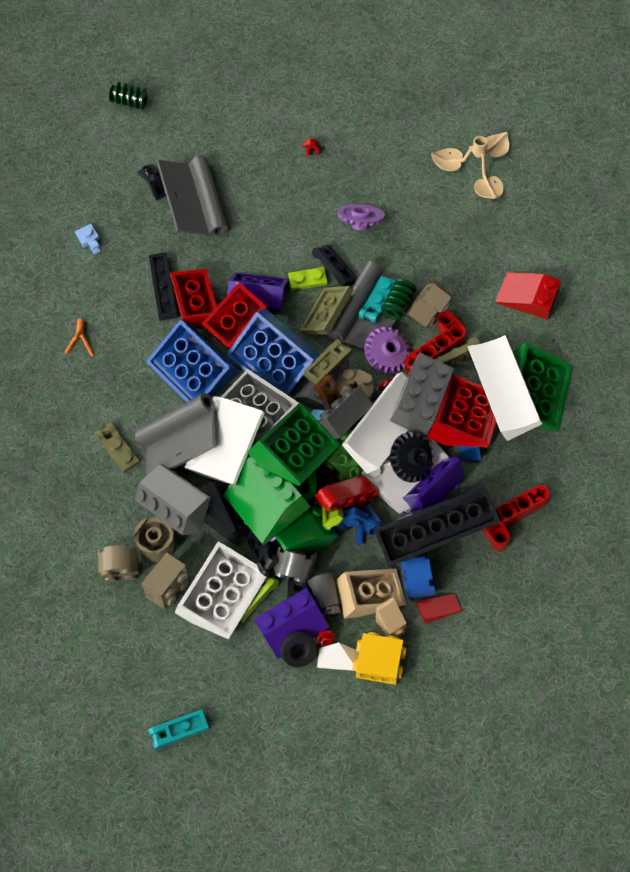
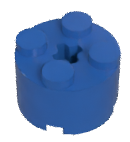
[401,556,436,599]

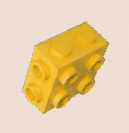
[353,632,406,685]

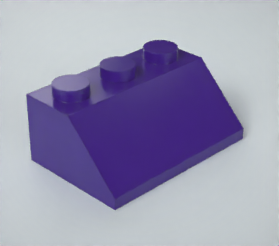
[227,272,289,311]
[403,457,464,511]
[254,588,329,659]

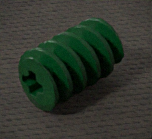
[109,81,148,110]
[381,279,417,321]

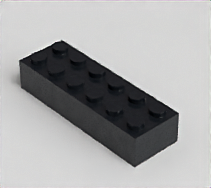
[374,484,501,567]

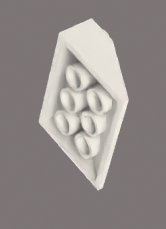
[185,396,265,485]
[362,430,449,514]
[175,541,266,639]

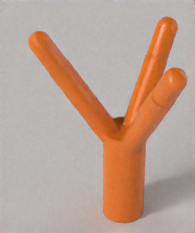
[65,319,94,356]

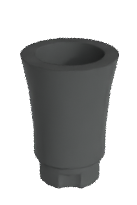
[307,573,341,619]

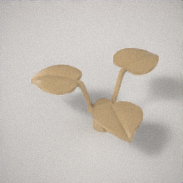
[431,132,509,199]

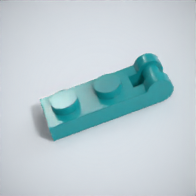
[359,276,395,324]
[148,709,209,750]

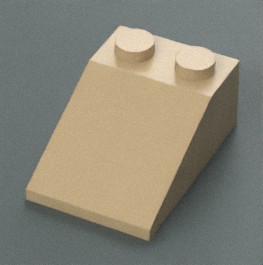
[335,569,406,618]

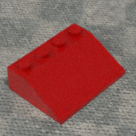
[427,374,496,447]

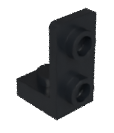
[137,164,166,200]

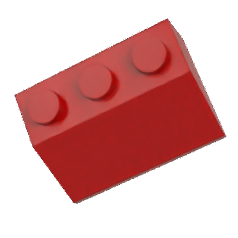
[170,269,217,329]
[202,283,268,350]

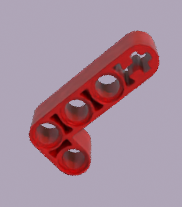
[404,311,466,375]
[315,475,378,513]
[482,485,550,551]

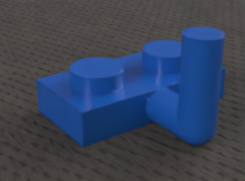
[333,507,368,544]

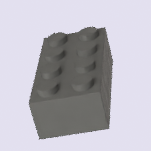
[390,352,454,436]

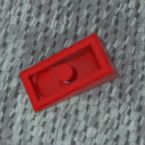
[417,594,462,624]

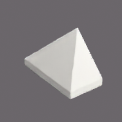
[317,643,359,671]

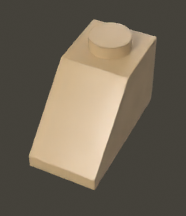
[376,597,406,638]

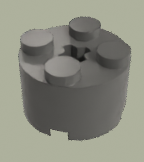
[273,544,317,583]

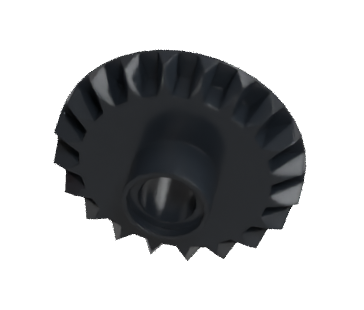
[390,432,434,483]

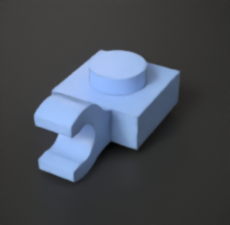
[75,224,101,254]

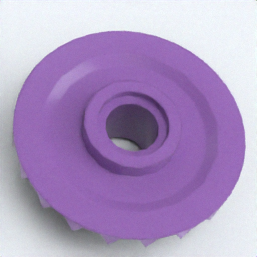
[338,204,385,230]
[364,327,411,374]

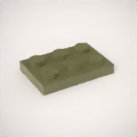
[299,286,353,335]

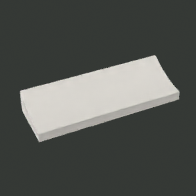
[467,335,542,441]
[342,372,408,474]

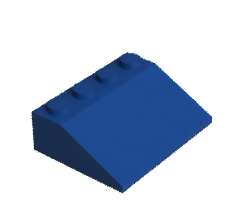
[226,308,320,396]
[146,319,239,402]

